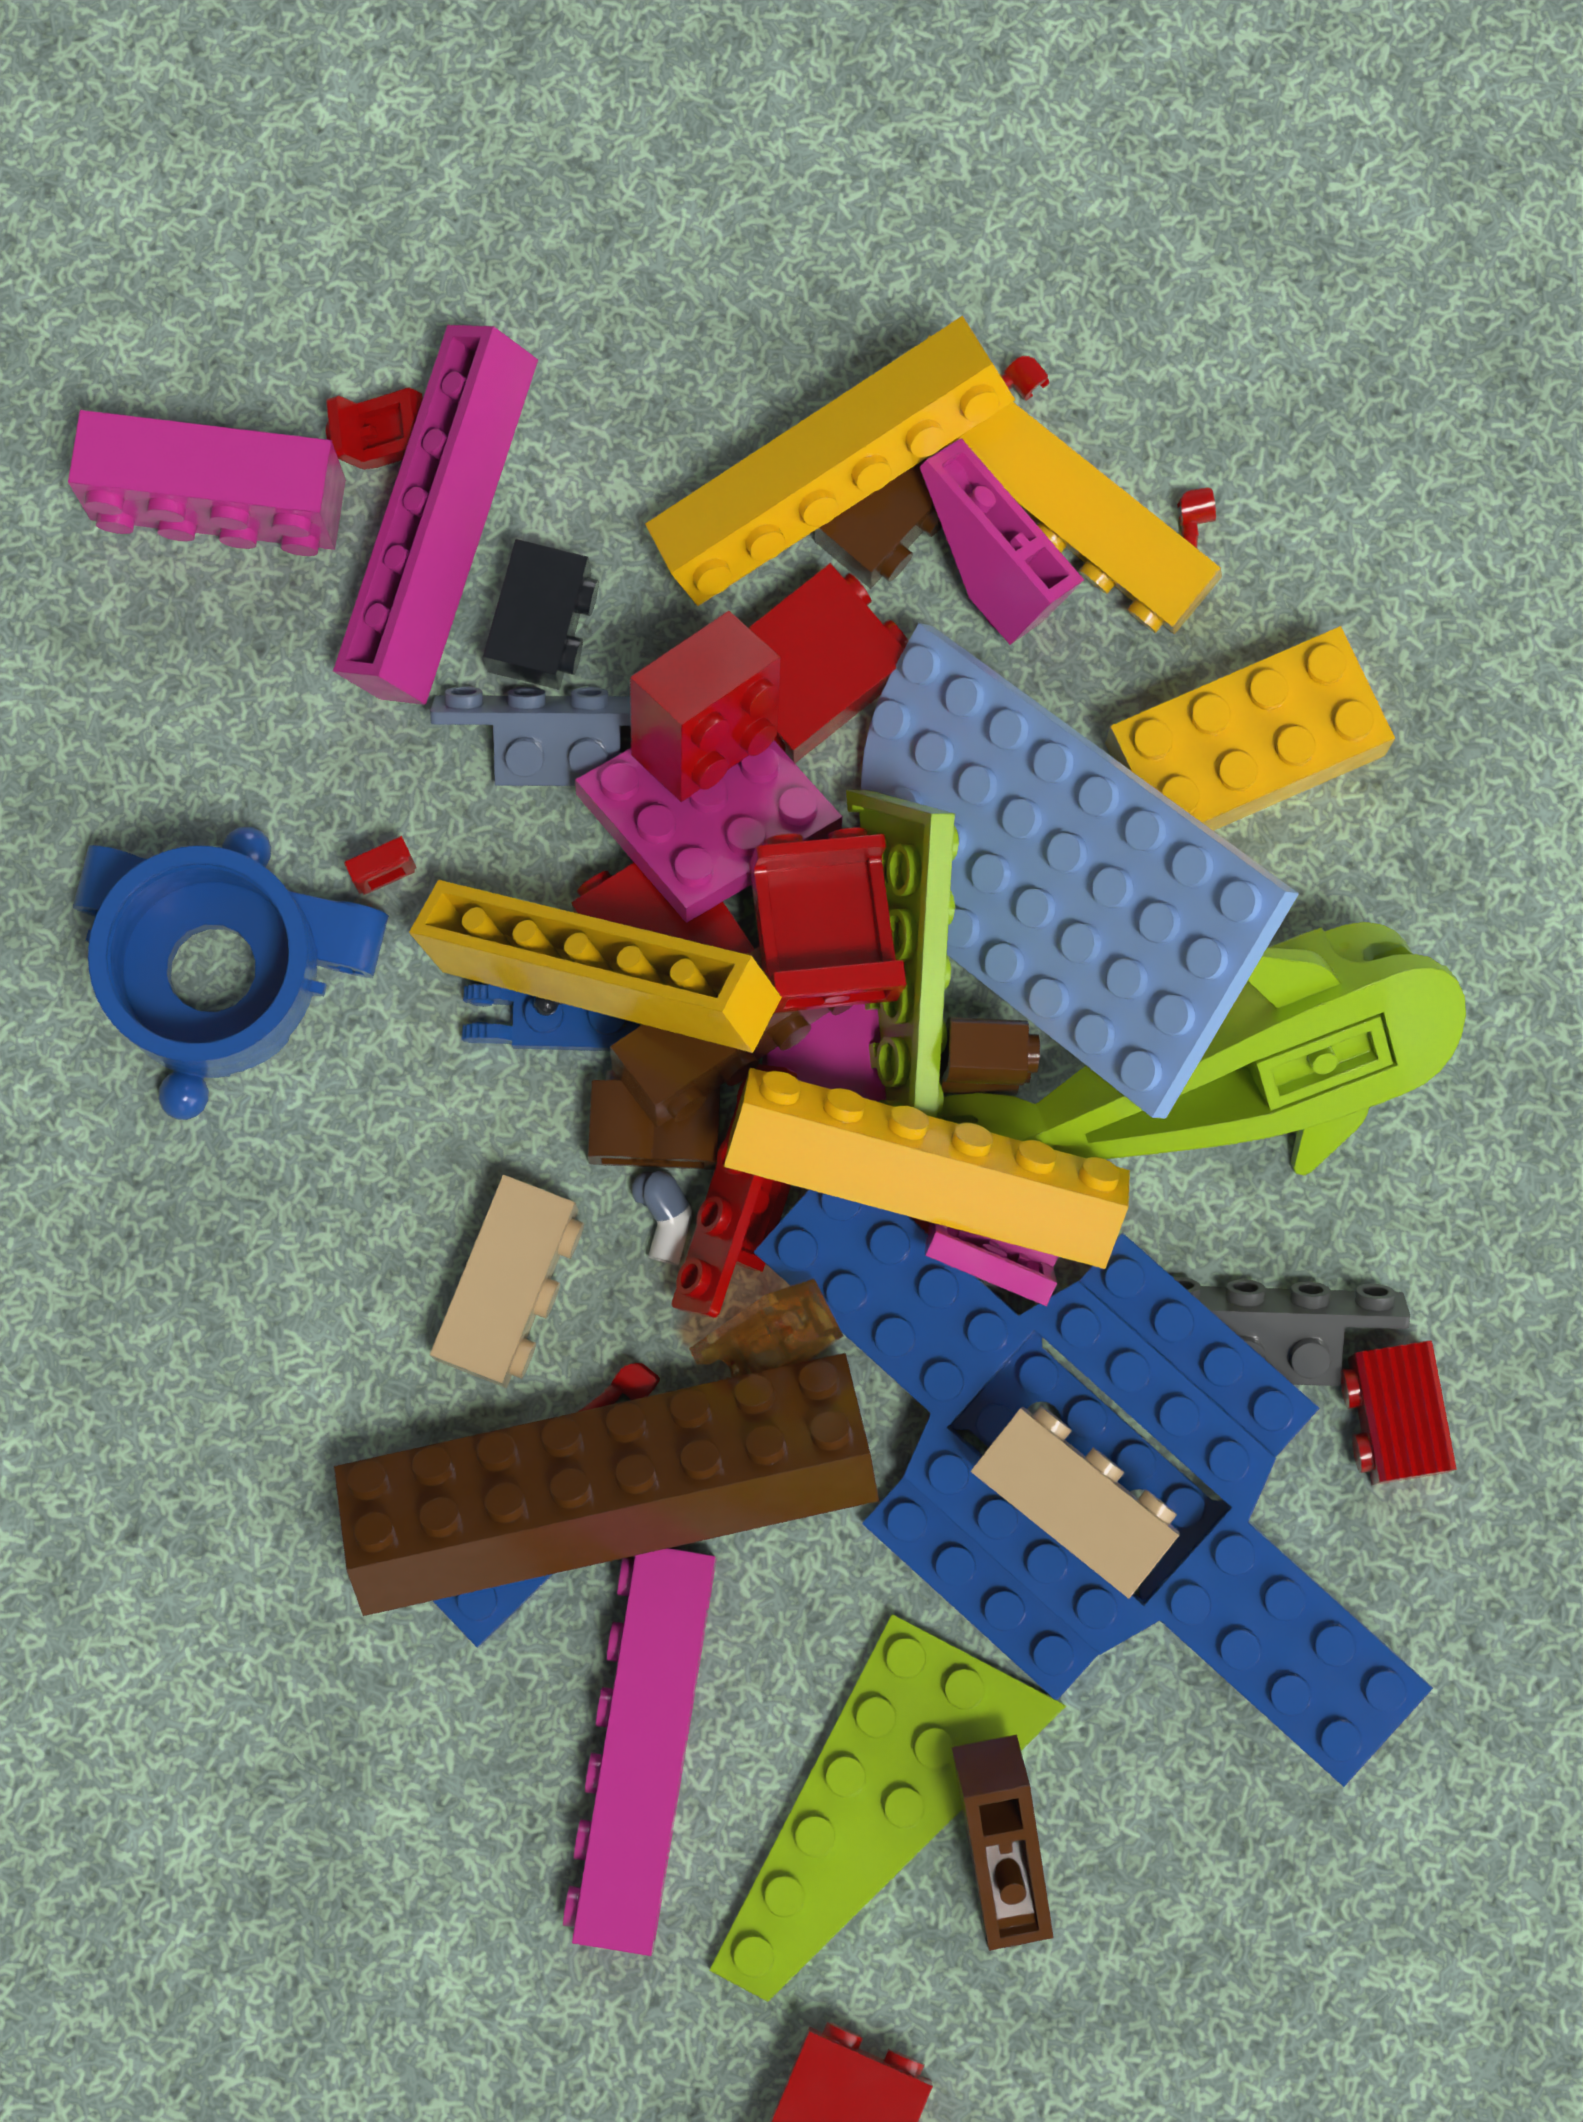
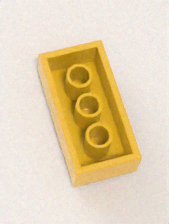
[1105,626,1395,831]

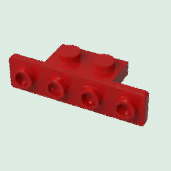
[671,1064,797,1318]

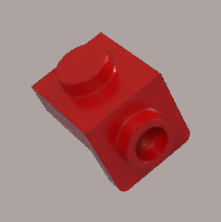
[325,387,423,470]

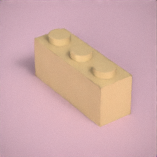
[430,1174,584,1388]
[971,1405,1179,1599]

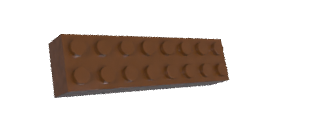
[334,1353,879,1616]

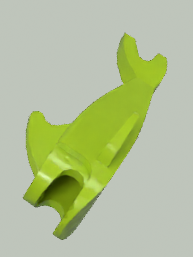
[937,922,1466,1176]

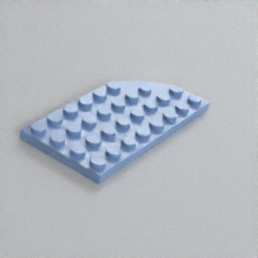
[861,623,1299,1118]

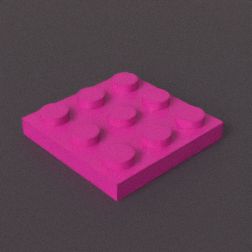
[575,740,843,923]

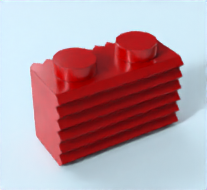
[1341,1340,1457,1485]

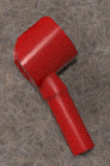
[1001,356,1049,401]
[1177,487,1216,548]
[578,1362,660,1412]

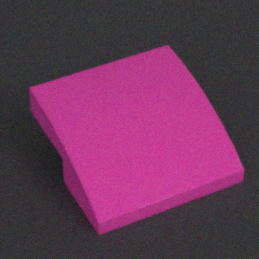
[762,1004,886,1102]
[925,1222,1058,1307]

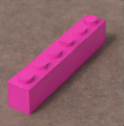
[333,325,538,705]
[563,1548,717,1956]

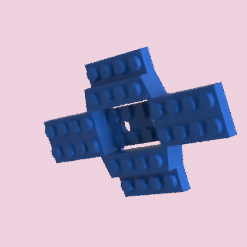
[754,1190,1433,1787]

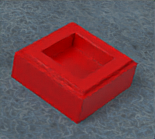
[344,836,417,895]

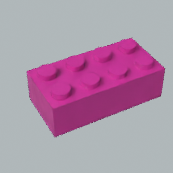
[68,410,346,556]

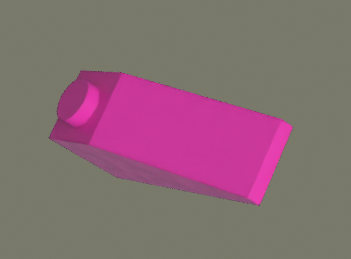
[920,438,1084,645]

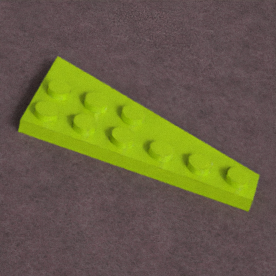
[846,790,959,1118]
[709,1614,1066,2002]

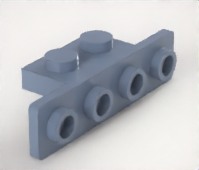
[430,687,631,786]

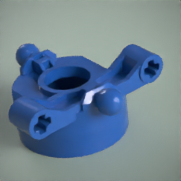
[73,827,389,1120]

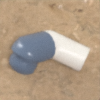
[632,1171,693,1266]

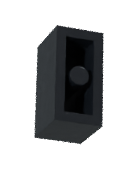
[483,539,599,690]

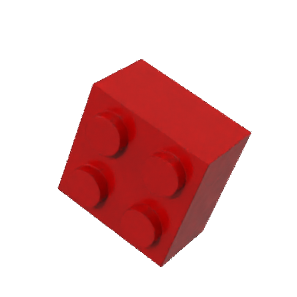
[630,611,780,802]

